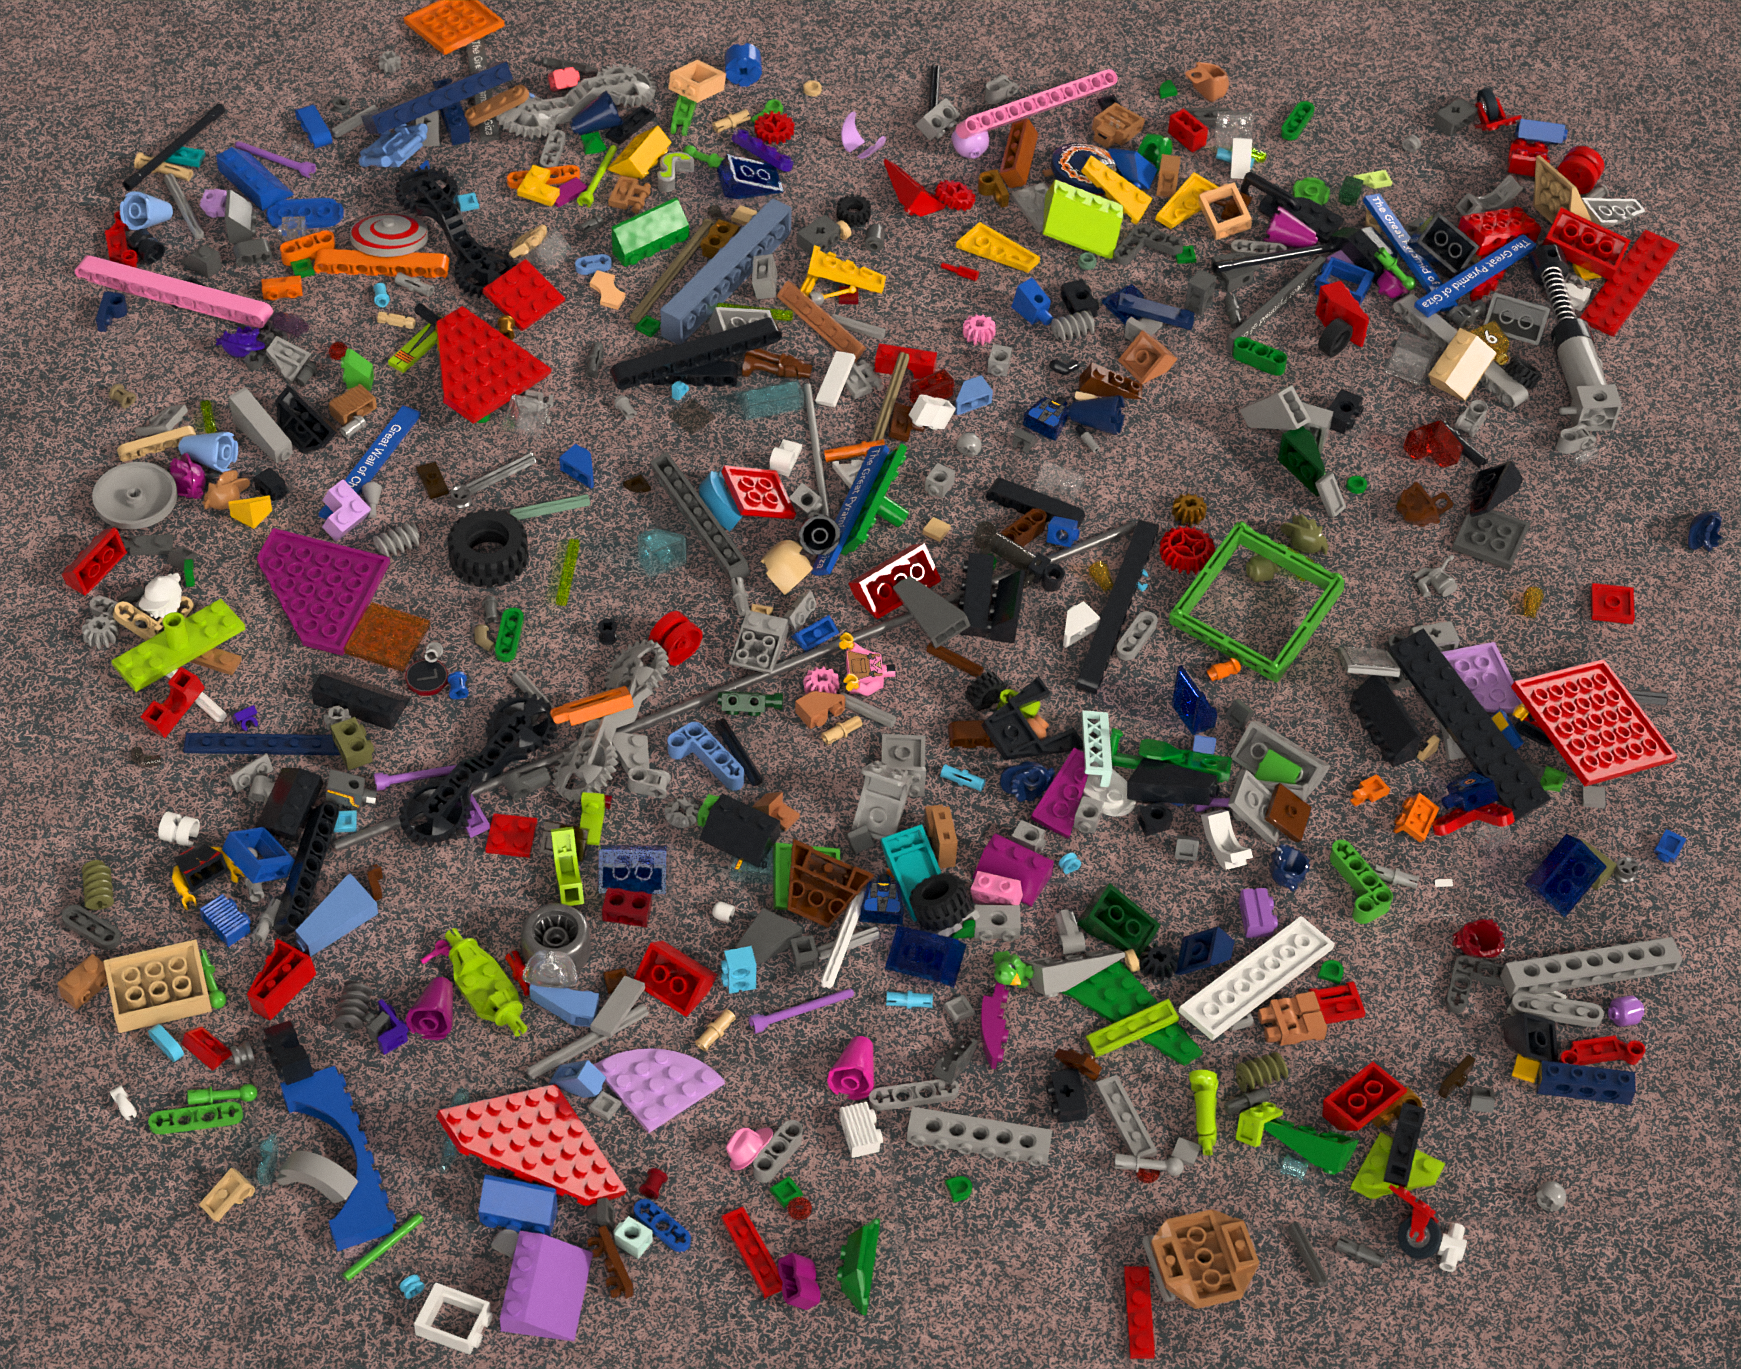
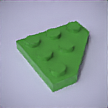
[773,843,840,910]

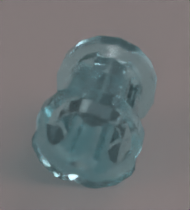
[1280,1154,1309,1182]

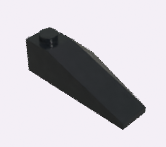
[1470,461,1523,517]

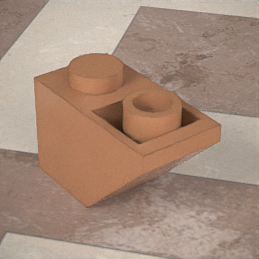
[795,691,845,729]

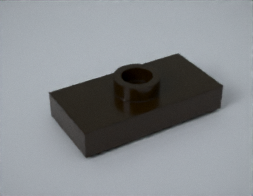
[416,461,449,499]
[1439,1055,1476,1099]

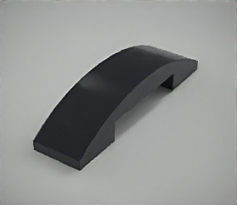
[1383,1102,1426,1188]

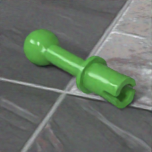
[682,145,731,171]
[1374,247,1416,291]
[199,949,227,1009]
[187,1084,257,1105]

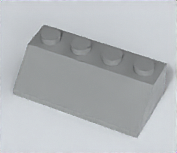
[1231,721,1330,799]

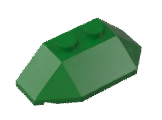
[837,1218,880,1315]

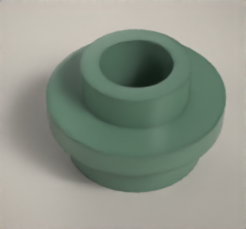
[1077,252,1097,270]

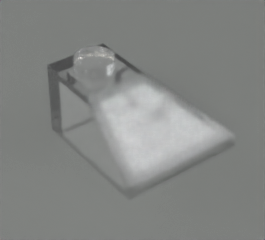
[500,394,551,442]
[1033,460,1087,505]

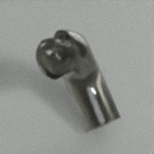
[130,747,162,768]

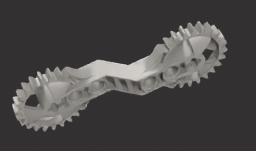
[496,64,656,139]
[552,639,669,802]

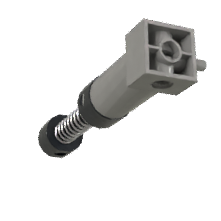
[1528,244,1622,431]

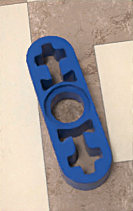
[634,1199,691,1252]

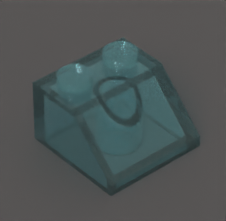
[637,528,687,578]

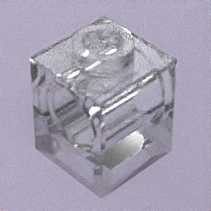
[278,216,307,243]
[1474,823,1512,855]

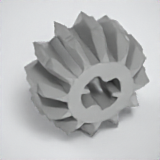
[82,614,119,650]

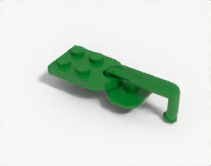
[1110,728,1232,783]

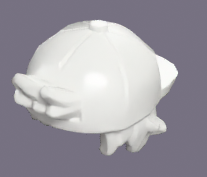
[139,573,182,618]

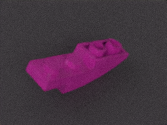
[980,981,1009,1069]

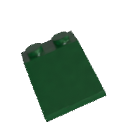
[1277,426,1325,497]
[1077,883,1161,959]

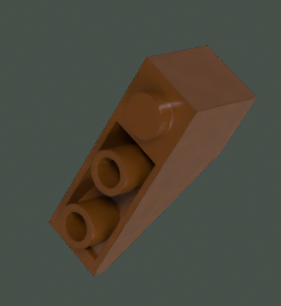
[1079,362,1142,399]

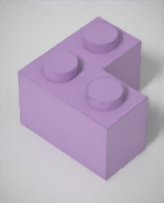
[322,479,371,542]

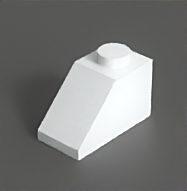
[1063,601,1100,648]

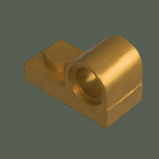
[978,169,1009,208]
[1372,1086,1422,1129]

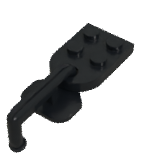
[1240,172,1345,244]

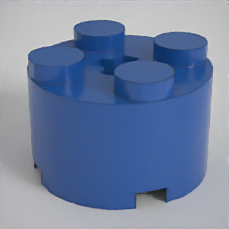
[725,43,762,87]

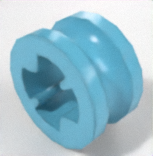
[1059,853,1081,874]
[399,1275,425,1299]

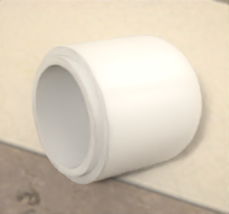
[712,902,735,923]

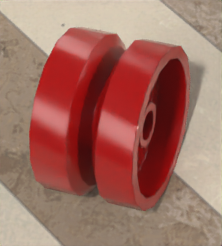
[1557,146,1605,194]
[648,611,703,666]

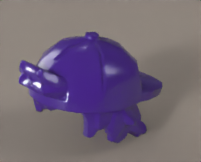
[216,326,265,358]

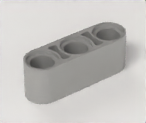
[753,1120,803,1183]

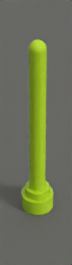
[577,145,617,208]

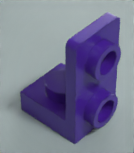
[377,999,409,1055]

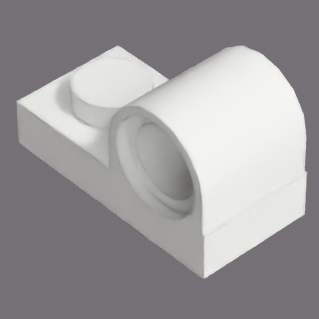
[769,439,802,477]

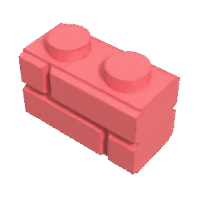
[547,67,580,92]

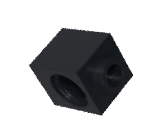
[1137,801,1173,837]

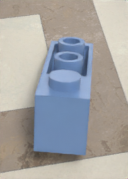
[530,984,599,1027]

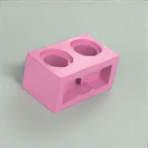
[970,871,1023,905]

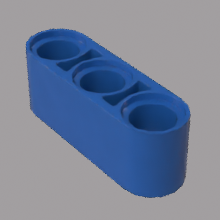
[295,105,333,149]

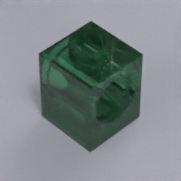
[1338,176,1364,207]

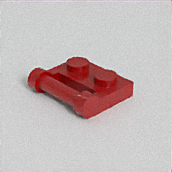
[1308,981,1366,1024]

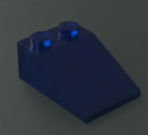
[717,154,784,199]
[1171,665,1218,736]
[885,925,967,988]

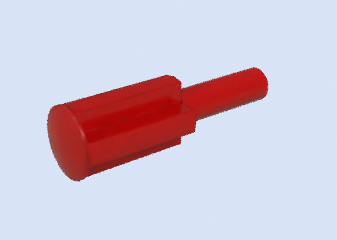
[940,263,979,282]

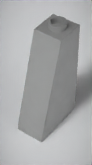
[1240,385,1311,430]
[229,387,293,464]

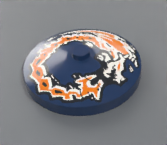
[1051,143,1124,194]

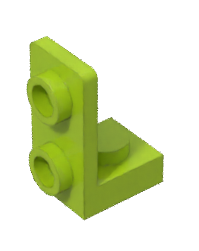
[580,792,605,845]
[1236,1102,1283,1147]

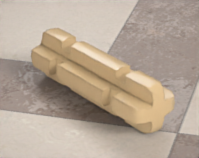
[377,311,416,329]

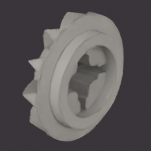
[665,796,700,828]

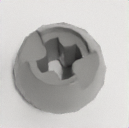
[956,433,982,458]
[1536,1181,1566,1211]

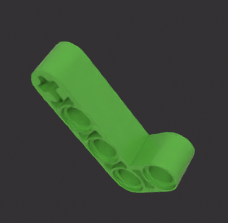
[1329,840,1393,924]

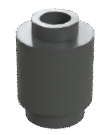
[865,224,885,251]

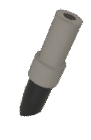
[1075,424,1100,453]

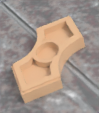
[589,270,626,310]

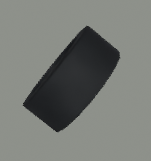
[1318,318,1353,357]

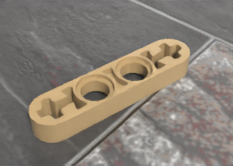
[117,426,196,462]

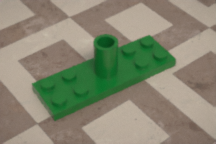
[840,443,909,556]

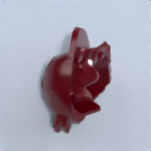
[1452,918,1505,958]

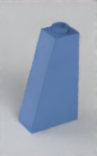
[295,873,378,957]

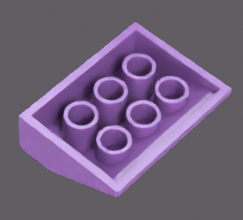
[500,1231,592,1341]

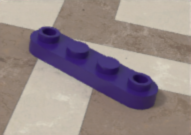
[731,129,794,172]

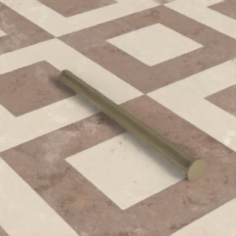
[629,218,715,324]

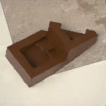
[367,864,383,901]

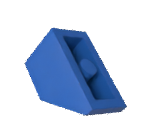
[559,443,594,489]

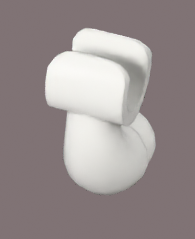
[110,1085,137,1120]

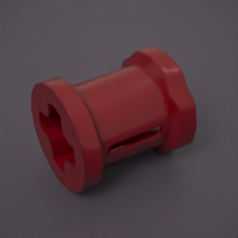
[639,1168,668,1200]

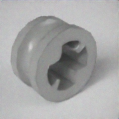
[1402,135,1421,154]

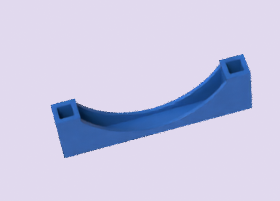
[280,1066,396,1251]

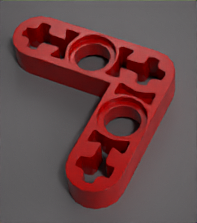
[1432,802,1515,836]

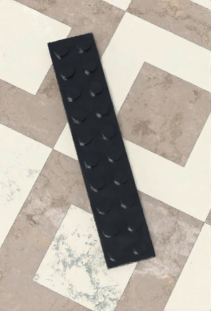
[1388,628,1551,822]

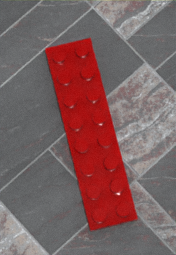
[1580,229,1680,337]

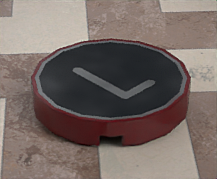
[405,659,448,696]

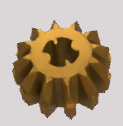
[1172,492,1207,527]

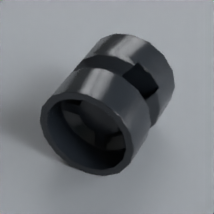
[128,229,165,264]

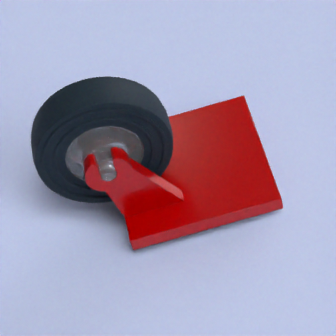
[1474,88,1522,131]
[1388,1184,1442,1259]

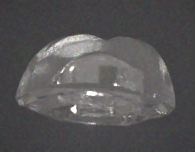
[522,950,578,988]

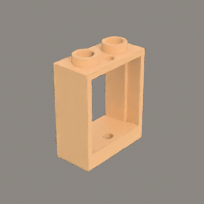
[668,60,726,103]
[1199,182,1252,240]

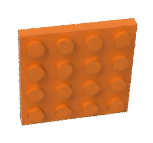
[403,0,505,55]

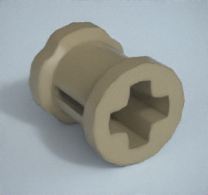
[109,384,136,409]

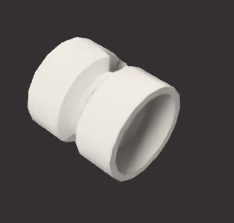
[158,811,200,847]

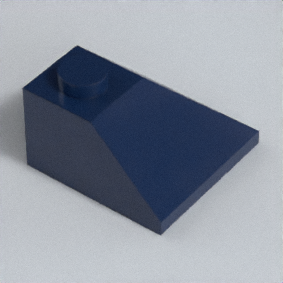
[1175,926,1235,975]

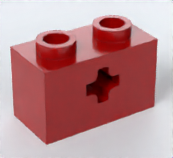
[1168,108,1208,153]

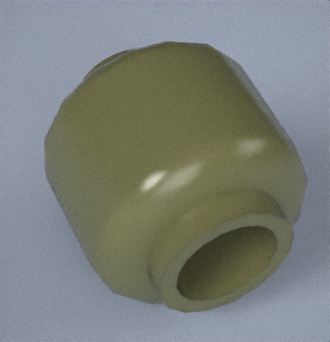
[1246,555,1278,582]

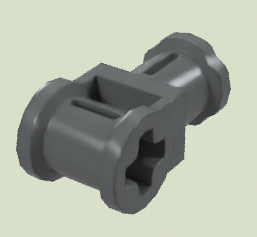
[1447,300,1487,330]

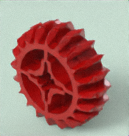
[1159,524,1215,575]

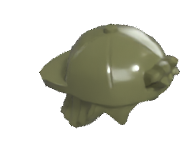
[1280,514,1329,555]

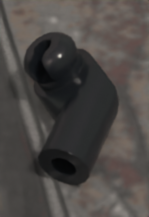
[1049,359,1080,375]

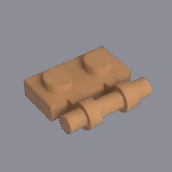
[608,175,651,213]

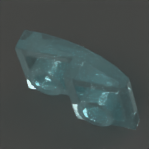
[256,1132,279,1188]

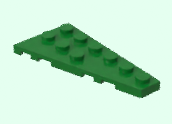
[1062,960,1203,1066]

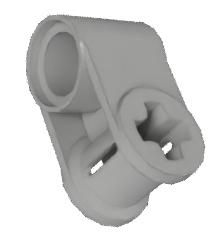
[984,74,1019,104]
[1454,400,1488,438]
[1556,423,1596,454]
[628,766,671,799]

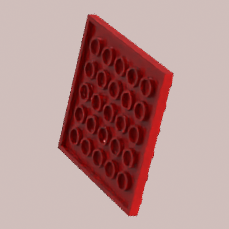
[1511,659,1678,787]

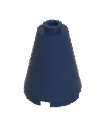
[570,90,624,135]
[1068,395,1125,435]

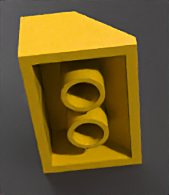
[607,125,672,180]

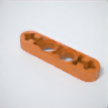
[507,165,580,189]

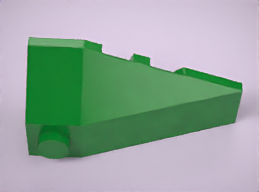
[1263,1118,1359,1174]

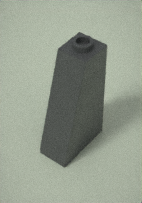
[893,576,971,649]

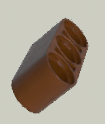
[999,508,1047,555]
[948,720,996,749]

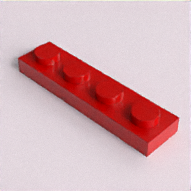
[722,1207,783,1299]
[1124,1266,1155,1359]

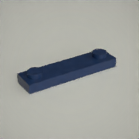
[1117,292,1195,330]

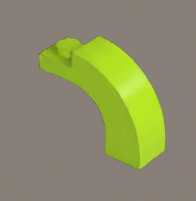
[551,827,584,906]

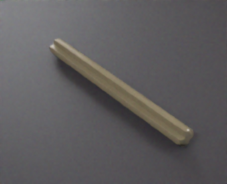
[870,352,909,441]

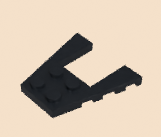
[981,676,1083,760]

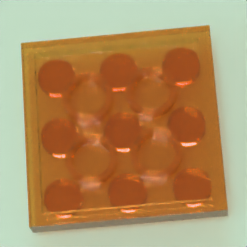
[344,602,430,672]

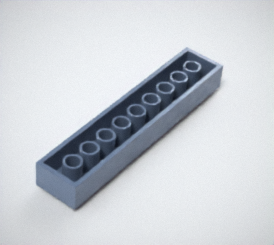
[660,198,792,345]

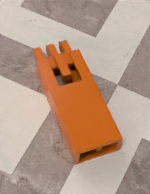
[550,686,634,726]

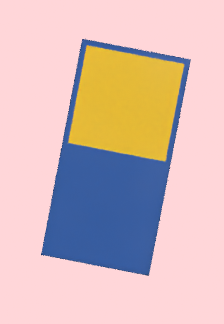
[1491,709,1524,750]

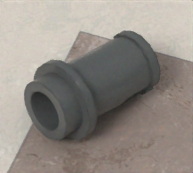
[578,214,604,235]
[294,362,317,387]
[117,584,145,604]
[482,596,498,623]

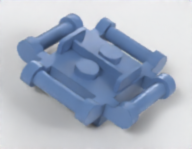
[359,124,428,167]

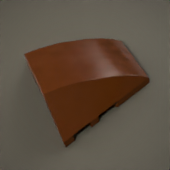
[787,839,875,928]

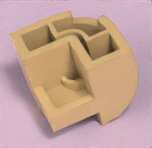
[761,540,813,595]

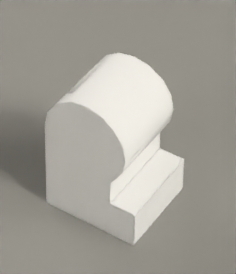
[1564,283,1592,311]

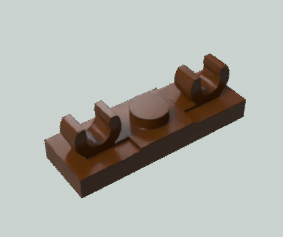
[587,1225,634,1299]

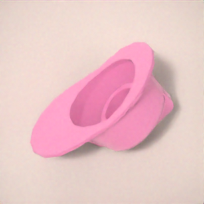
[726,1128,773,1171]

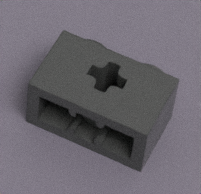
[1434,97,1477,137]
[797,214,840,256]

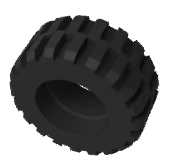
[447,509,529,588]

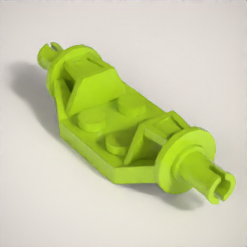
[445,928,528,1037]

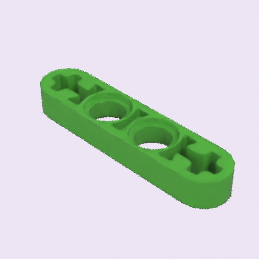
[148,1102,243,1134]

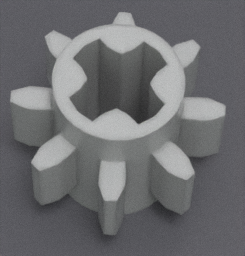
[379,51,401,73]
[324,705,351,730]

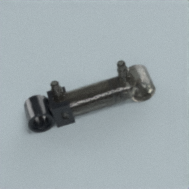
[973,521,1065,592]

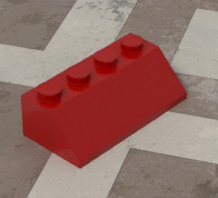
[1542,207,1631,280]
[848,544,942,620]

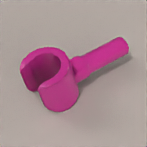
[421,940,452,964]

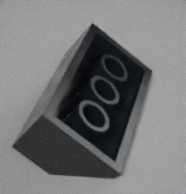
[311,672,411,731]
[1349,675,1422,767]

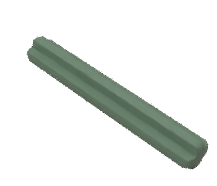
[509,494,590,520]

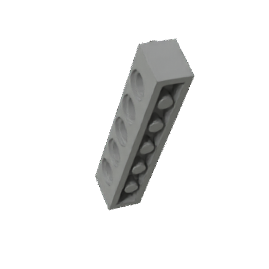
[907,1107,1052,1166]

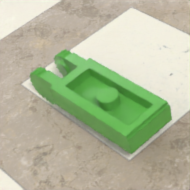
[671,94,697,136]

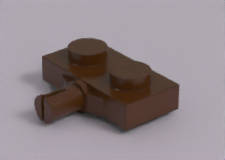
[1214,192,1253,220]
[888,403,925,442]
[1054,1048,1102,1081]

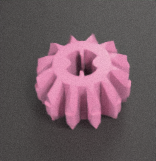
[963,314,996,346]
[803,666,840,694]

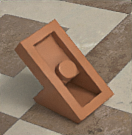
[752,792,800,831]

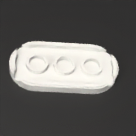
[1064,759,1137,817]

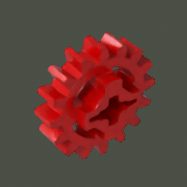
[754,111,795,145]
[935,180,976,211]

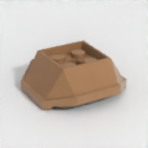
[1150,1209,1259,1309]

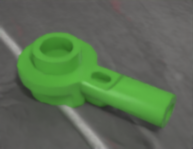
[750,99,783,124]

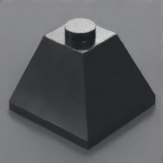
[1503,1012,1559,1063]

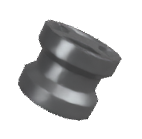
[451,485,472,509]
[1614,857,1639,883]
[230,1041,255,1069]

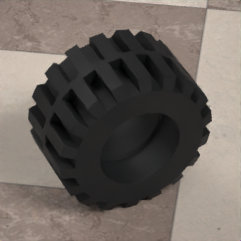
[909,873,971,931]

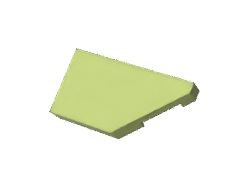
[1353,170,1392,189]

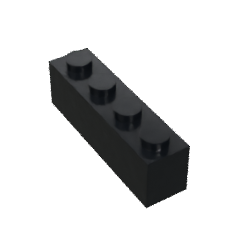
[959,552,994,637]

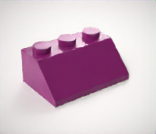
[972,833,1054,907]

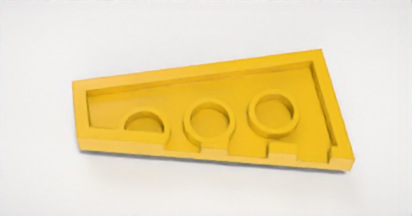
[1155,172,1220,229]
[807,245,886,294]

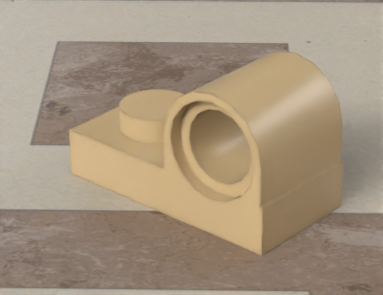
[199,1168,255,1222]

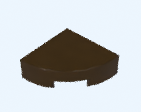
[623,474,651,493]

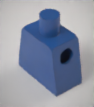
[1011,278,1054,326]

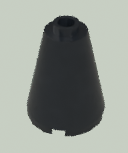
[799,512,840,555]

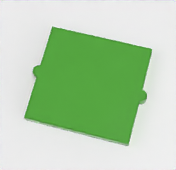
[1254,749,1302,784]

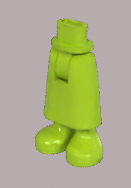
[1189,1070,1218,1156]

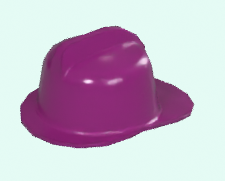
[1377,270,1410,299]

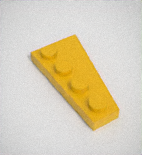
[1081,155,1153,224]
[956,222,1040,273]

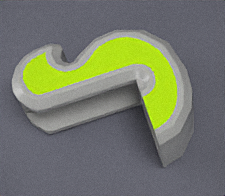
[657,152,694,192]

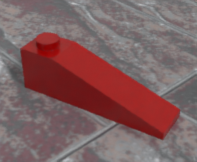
[883,158,946,217]

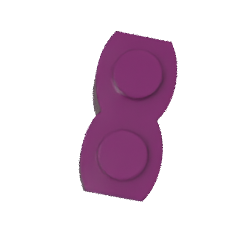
[778,1252,820,1310]

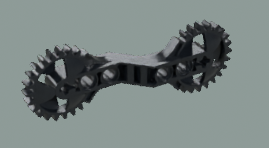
[395,166,517,299]
[399,692,558,848]

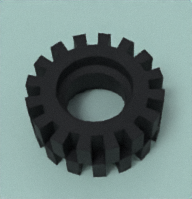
[837,194,871,227]
[1504,356,1542,389]
[965,671,1006,711]

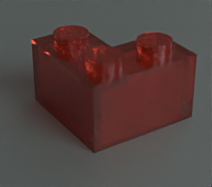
[1403,420,1463,468]

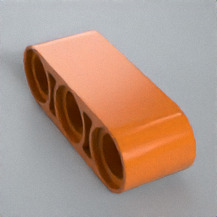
[280,230,336,266]

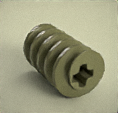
[82,860,114,910]
[1236,1052,1288,1092]

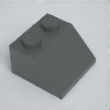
[225,190,258,243]

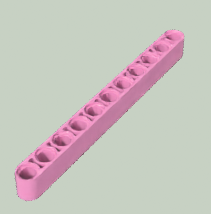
[956,69,1117,139]
[75,255,273,328]

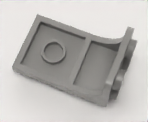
[881,734,926,797]
[851,761,913,840]

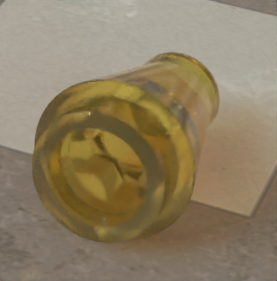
[1088,561,1114,593]
[1523,587,1544,618]

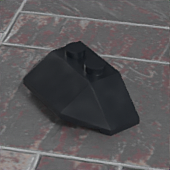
[1330,226,1398,288]
[275,385,337,454]

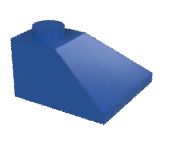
[1108,148,1158,190]

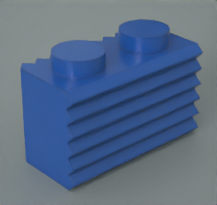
[199,894,251,947]

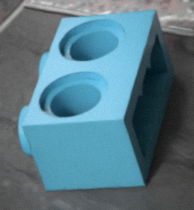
[721,946,756,994]

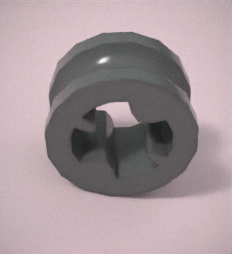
[333,96,350,113]

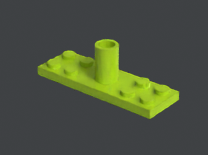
[111,599,246,692]

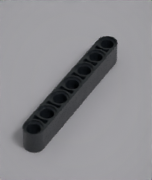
[274,801,339,936]

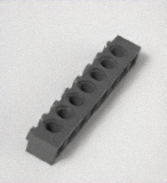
[650,452,751,583]

